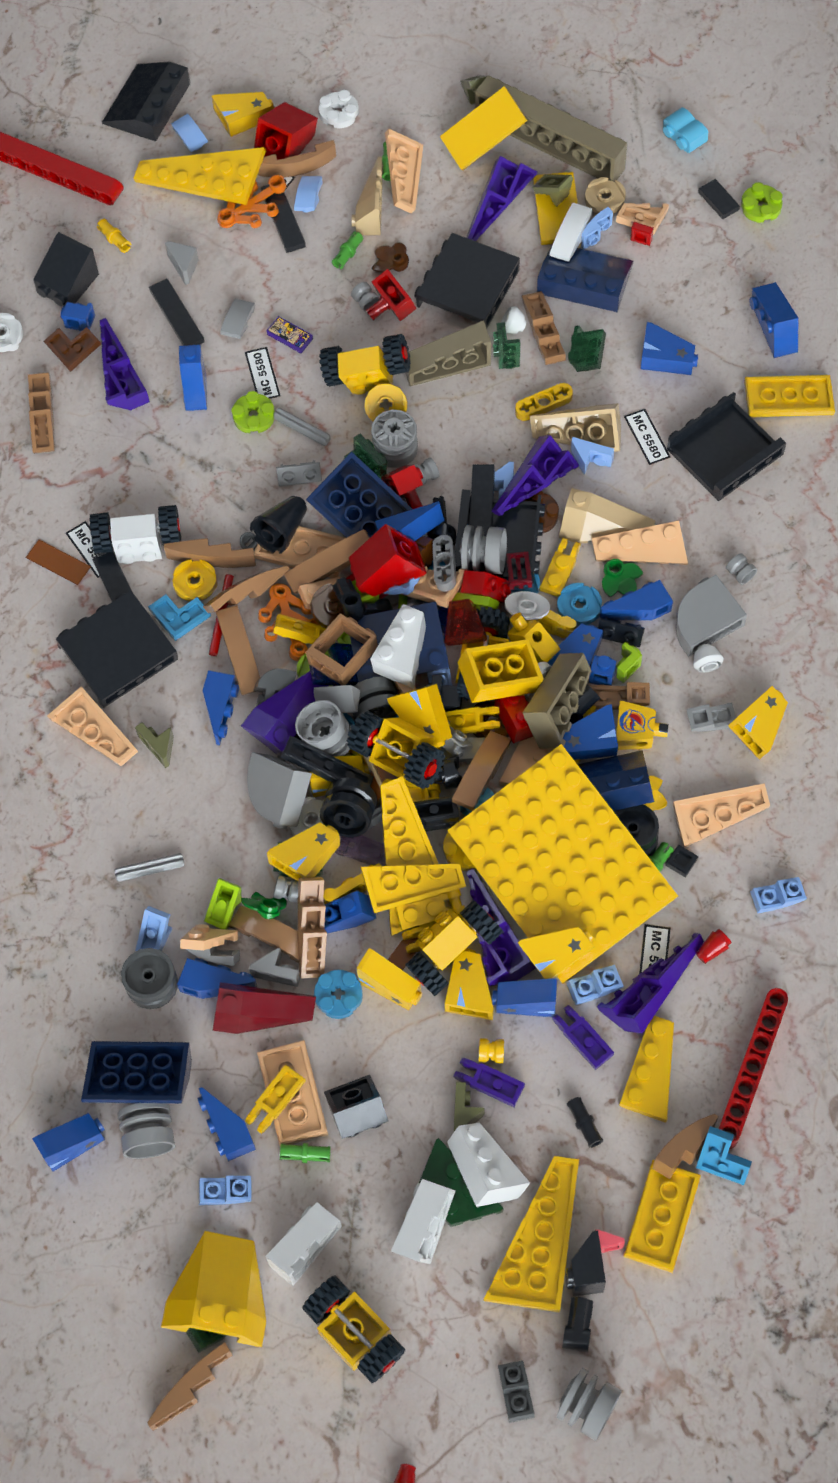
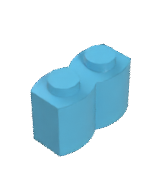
[663,107,708,153]

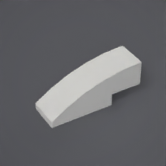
[549,203,592,262]

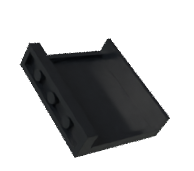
[414,233,520,329]
[667,392,786,502]
[455,489,545,583]
[55,590,178,708]

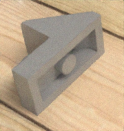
[249,948,300,987]

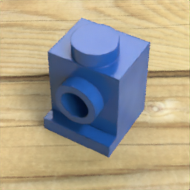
[61,302,95,331]
[589,655,617,686]

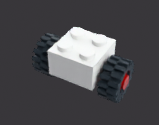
[89,505,181,564]

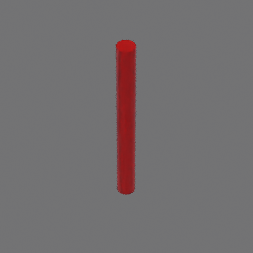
[209,574,234,656]

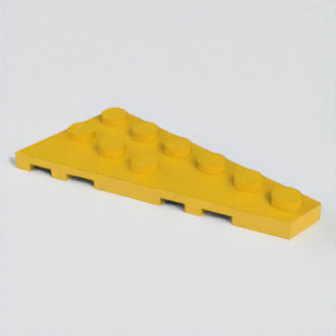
[133,147,266,205]
[380,776,453,936]
[483,1156,579,1312]

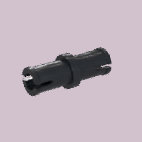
[567,1097,603,1148]

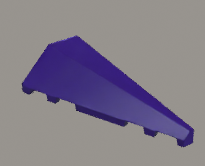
[466,156,537,241]
[99,318,150,410]
[492,435,579,516]
[466,868,536,986]
[597,933,704,1034]

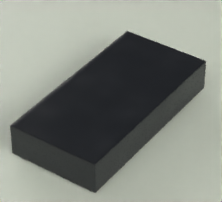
[698,179,740,219]

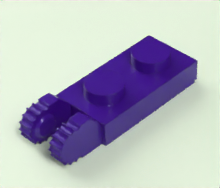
[552,1005,614,1070]
[453,1058,525,1108]

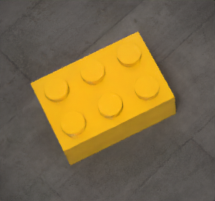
[457,639,544,703]

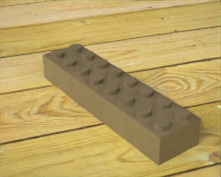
[475,75,627,182]

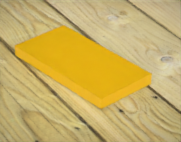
[440,86,528,170]
[533,172,578,245]
[744,375,835,417]
[624,1159,701,1273]

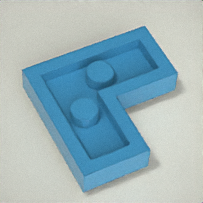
[148,594,211,641]
[696,1126,752,1185]

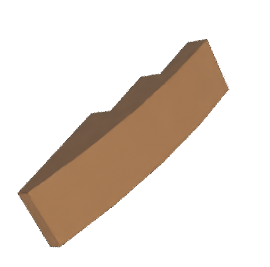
[522,291,566,365]
[28,373,55,454]
[284,529,370,594]
[164,538,256,568]
[203,566,290,613]
[216,605,260,696]
[452,731,512,811]
[298,877,327,979]
[147,1342,233,1431]

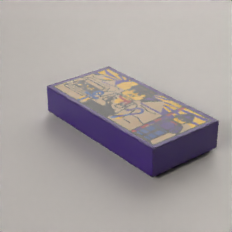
[267,316,313,353]

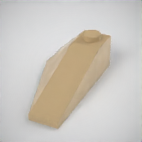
[352,157,383,235]
[530,403,621,452]
[559,488,656,543]

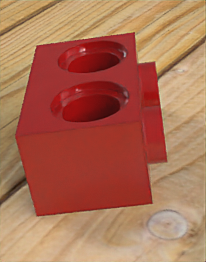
[460,570,511,604]

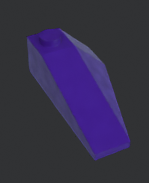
[241,668,331,754]

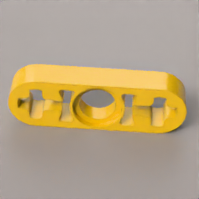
[515,383,573,421]

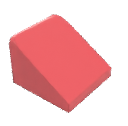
[595,1229,625,1253]

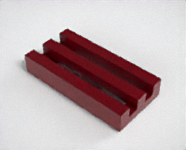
[506,552,533,590]

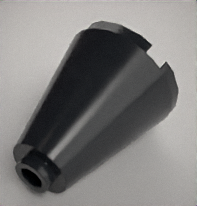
[250,496,307,554]

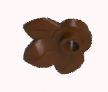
[371,242,409,273]

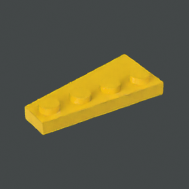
[361,864,466,913]
[619,1016,674,1123]

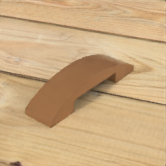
[258,140,336,177]
[589,682,650,710]
[229,906,299,963]

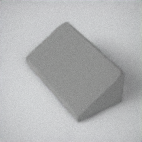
[314,685,360,713]

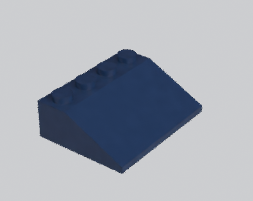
[537,244,633,312]
[306,451,412,538]
[350,601,449,682]
[577,750,654,811]
[81,1041,192,1104]

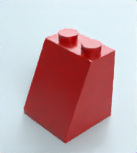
[254,102,318,160]
[348,524,427,597]

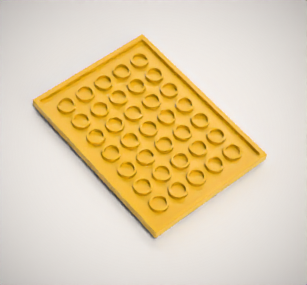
[447,744,678,984]

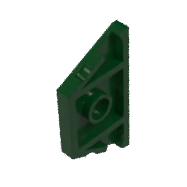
[419,1138,504,1227]

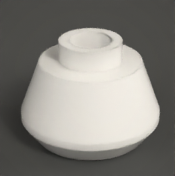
[500,306,527,334]
[693,644,724,673]

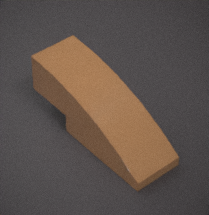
[652,1114,718,1179]

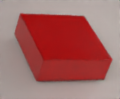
[631,222,654,246]

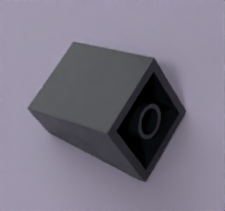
[33,232,99,306]

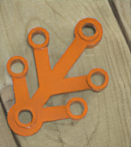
[217,175,286,228]
[258,583,321,661]

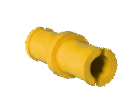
[96,219,131,253]

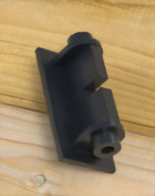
[598,617,645,647]

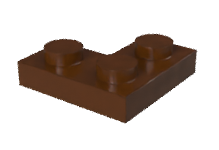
[43,327,102,372]

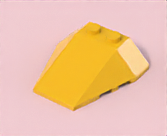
[161,1231,266,1347]

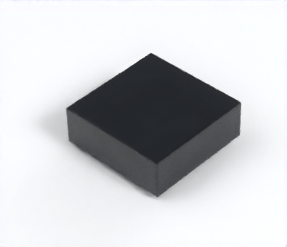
[666,844,699,878]

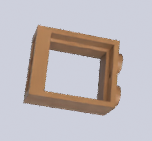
[305,613,378,686]

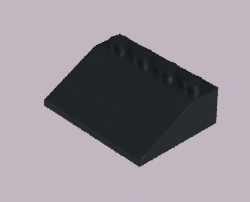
[102,62,190,142]

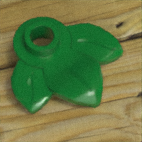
[602,559,643,597]
[241,892,287,919]

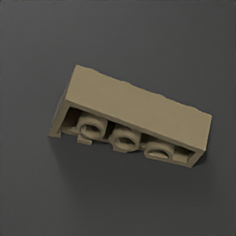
[405,320,491,387]
[523,653,591,749]

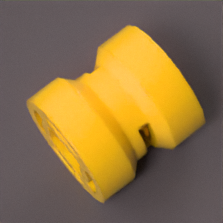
[479,1038,504,1064]

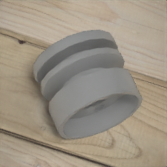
[371,410,418,468]
[460,525,507,575]
[295,700,352,756]
[117,1103,175,1159]
[556,1368,622,1441]

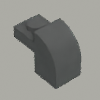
[253,668,296,706]

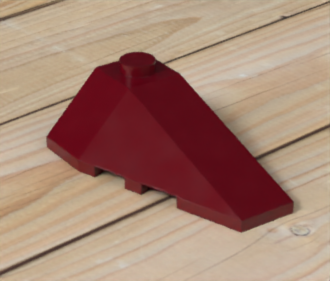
[213,982,316,1034]

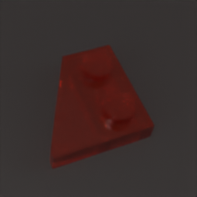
[444,599,487,646]

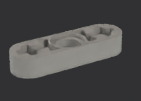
[433,535,456,592]

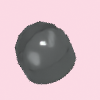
[240,532,257,549]

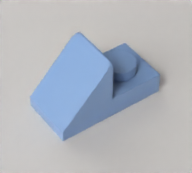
[571,437,614,475]
[494,461,514,498]
[135,906,172,951]

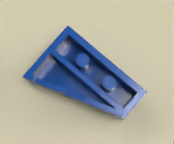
[749,282,799,358]

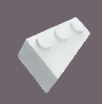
[370,604,426,689]
[447,1122,530,1207]
[391,1179,455,1264]
[265,1202,342,1286]

